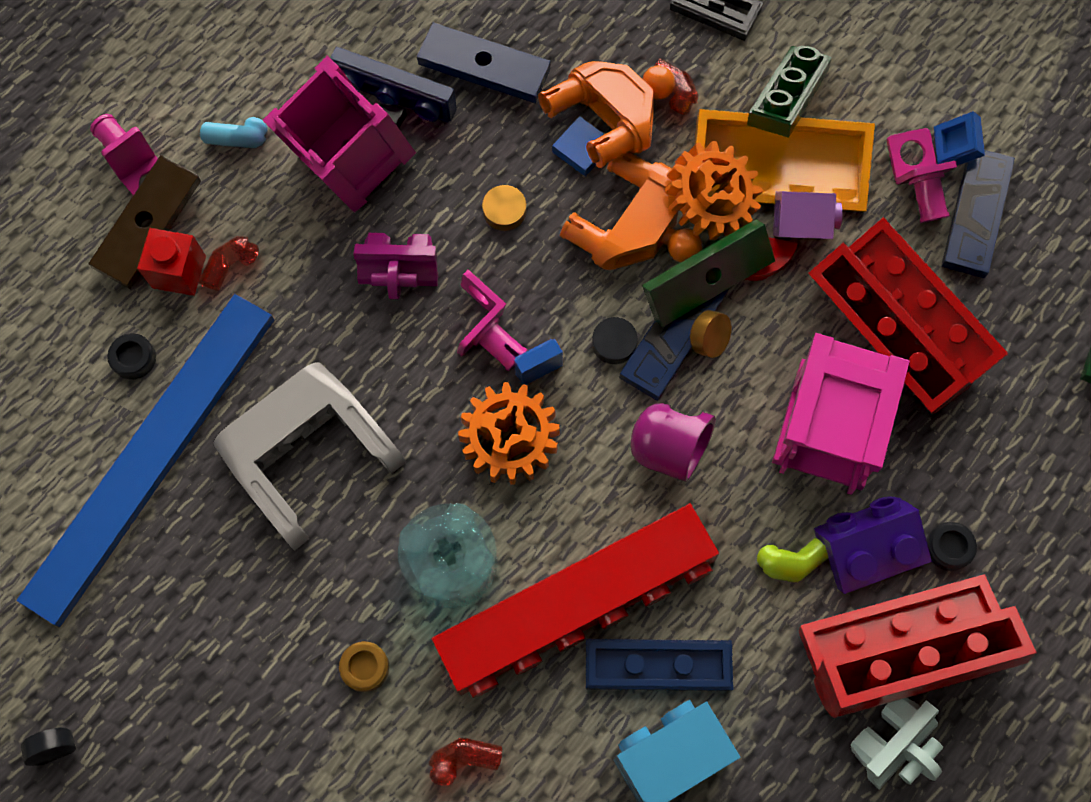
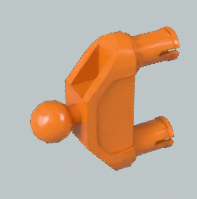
[538,61,675,168]
[560,151,702,270]

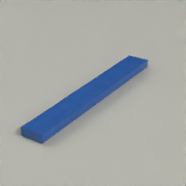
[16,294,274,627]

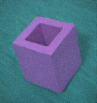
[773,191,842,239]

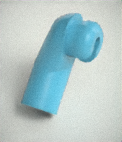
[200,117,268,148]

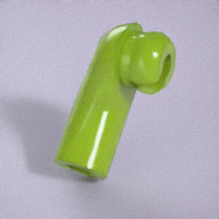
[757,538,828,583]

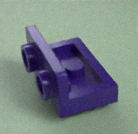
[814,496,932,594]

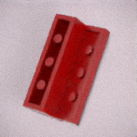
[808,217,1009,414]
[799,574,1037,718]

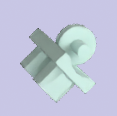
[851,698,943,790]

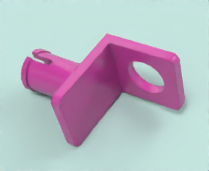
[90,114,158,195]
[887,128,957,223]
[457,270,528,371]

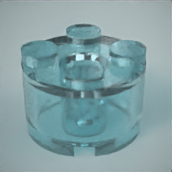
[398,503,498,609]

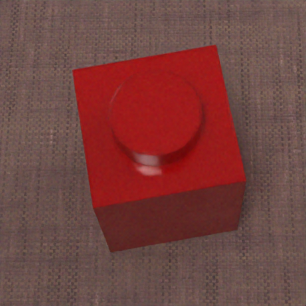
[137,228,206,296]

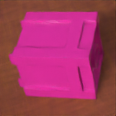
[262,55,416,213]
[772,333,910,495]

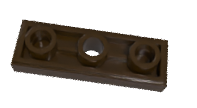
[88,155,201,289]

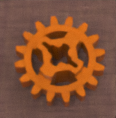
[664,141,763,240]
[458,382,560,485]

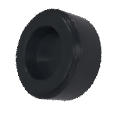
[592,317,638,364]
[107,333,156,380]
[926,522,977,571]
[20,728,76,766]

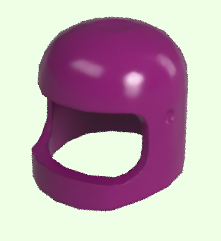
[630,403,716,482]

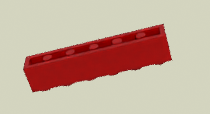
[431,503,719,698]

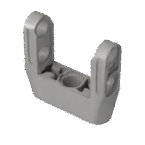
[214,362,406,551]

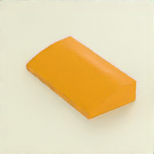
[695,109,875,212]

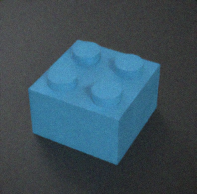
[613,700,741,802]

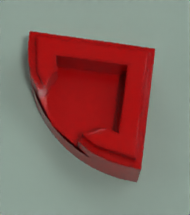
[745,237,797,281]

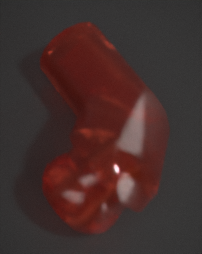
[654,58,699,115]
[199,236,259,291]
[429,738,503,786]

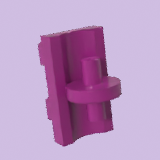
[353,233,438,300]

